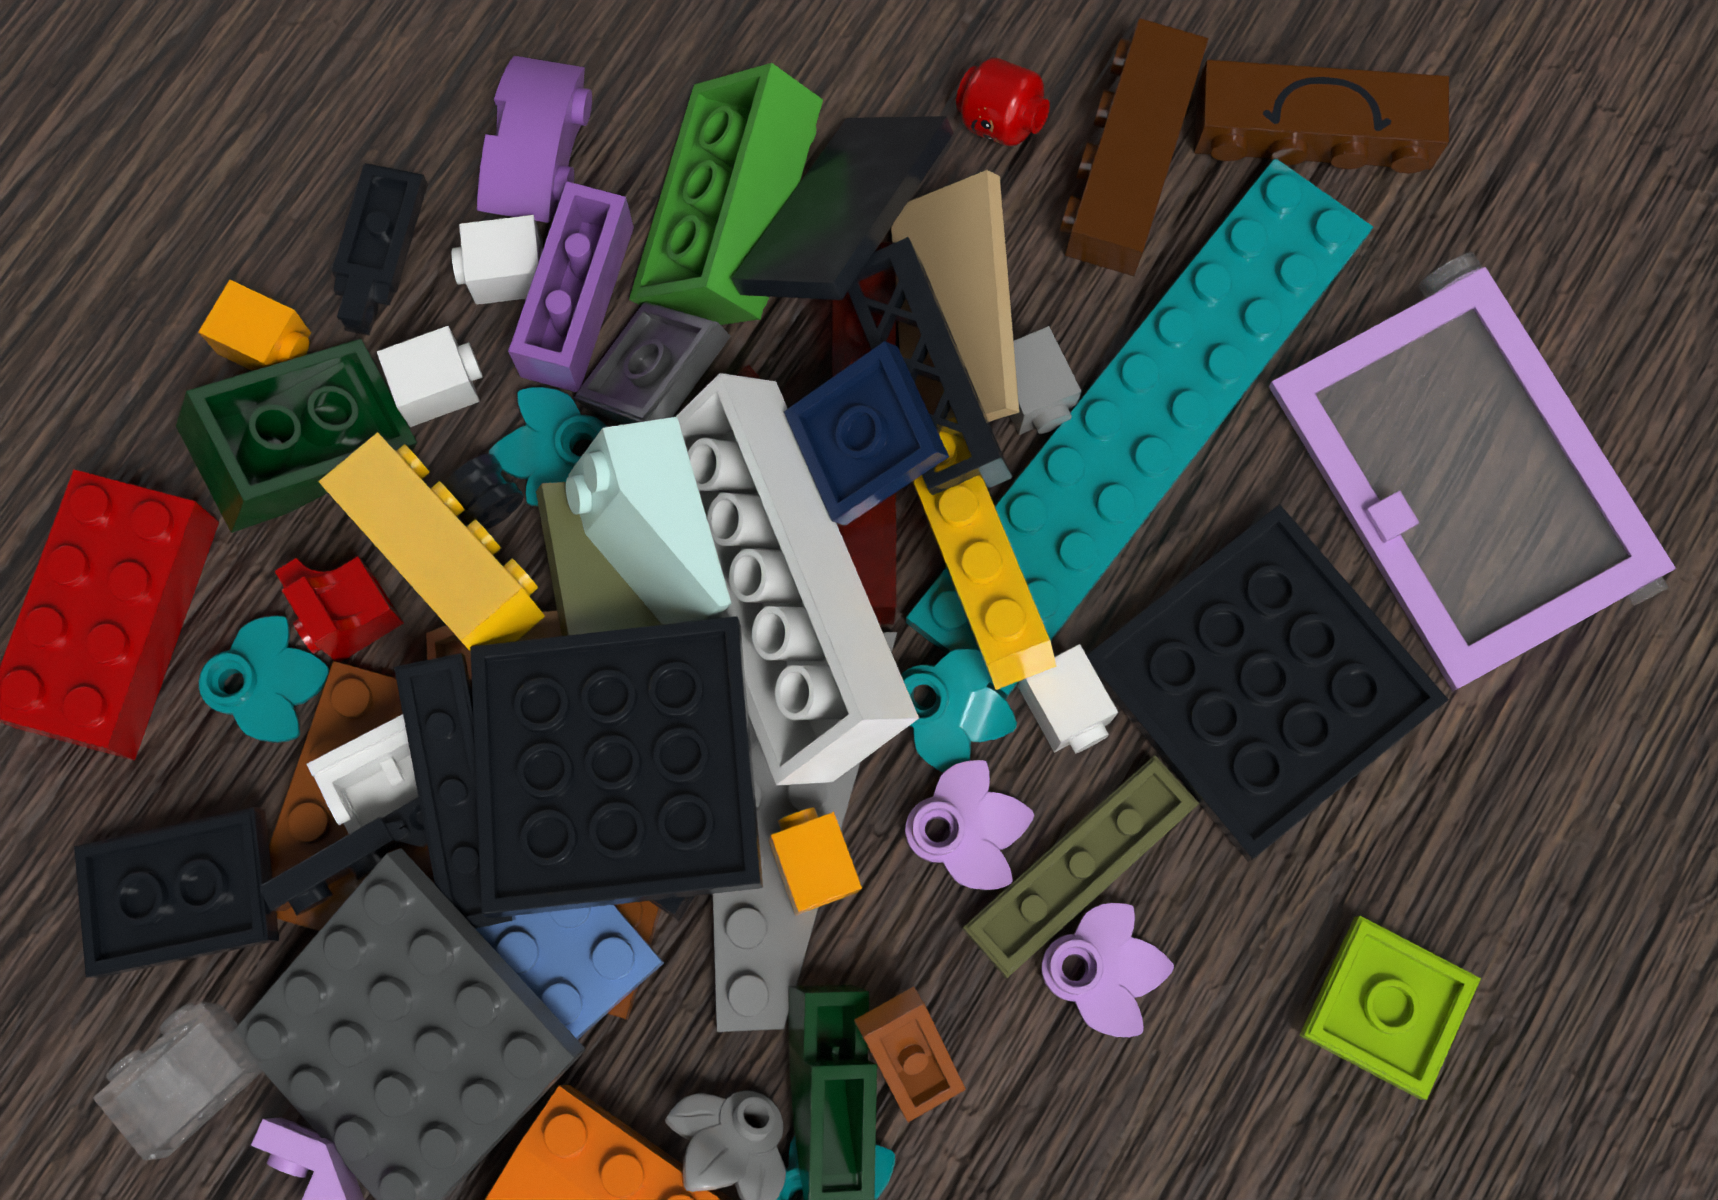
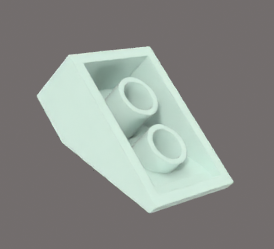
[566,417,732,625]

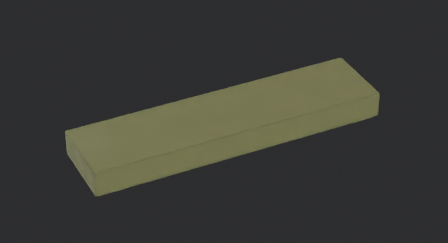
[962,756,1199,979]

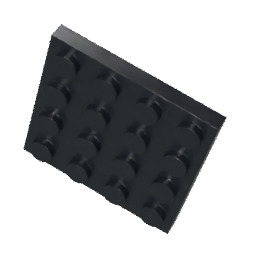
[1086,504,1449,862]
[470,616,763,918]

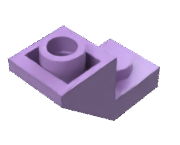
[251,1117,364,1200]

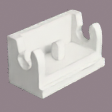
[307,714,419,834]

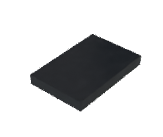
[74,807,280,978]

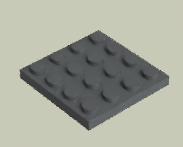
[230,848,586,1200]

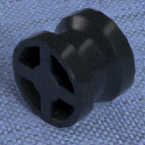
[444,454,524,530]

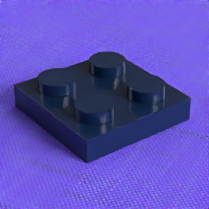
[784,341,949,525]

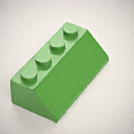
[629,63,823,325]

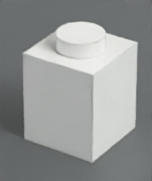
[452,215,543,305]
[377,326,483,427]
[1018,644,1118,754]

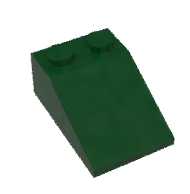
[176,339,417,533]

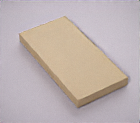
[891,170,1019,422]

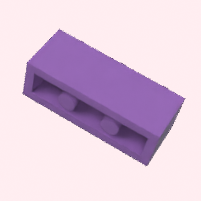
[508,181,634,393]

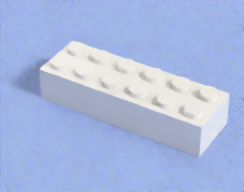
[676,373,919,785]

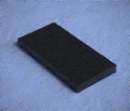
[731,116,954,300]

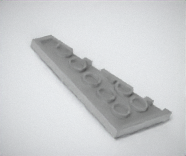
[713,632,897,1032]

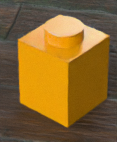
[198,279,311,371]
[768,807,862,916]

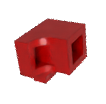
[274,556,404,663]

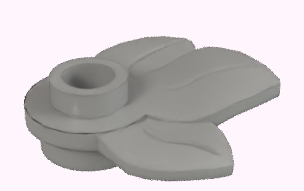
[665,1091,786,1200]

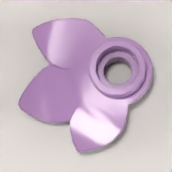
[905,760,1034,890]
[1041,903,1174,1037]

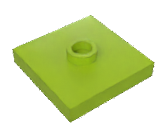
[1299,916,1481,1100]

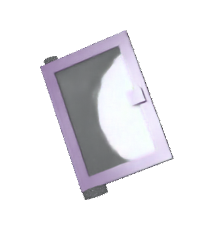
[1269,252,1676,692]

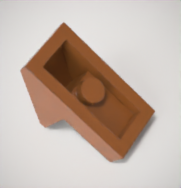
[854,986,966,1122]

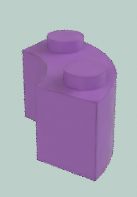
[477,56,592,223]

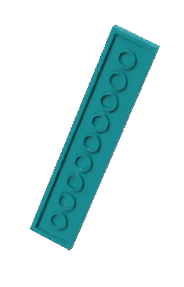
[906,159,1373,699]

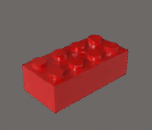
[0,469,219,761]

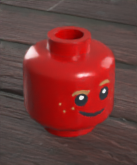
[956,57,1050,147]

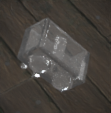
[93,1002,264,1161]

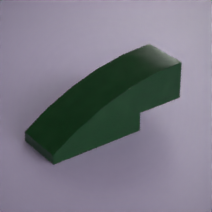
[789,985,877,1200]

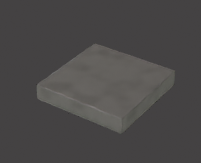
[574,302,731,424]

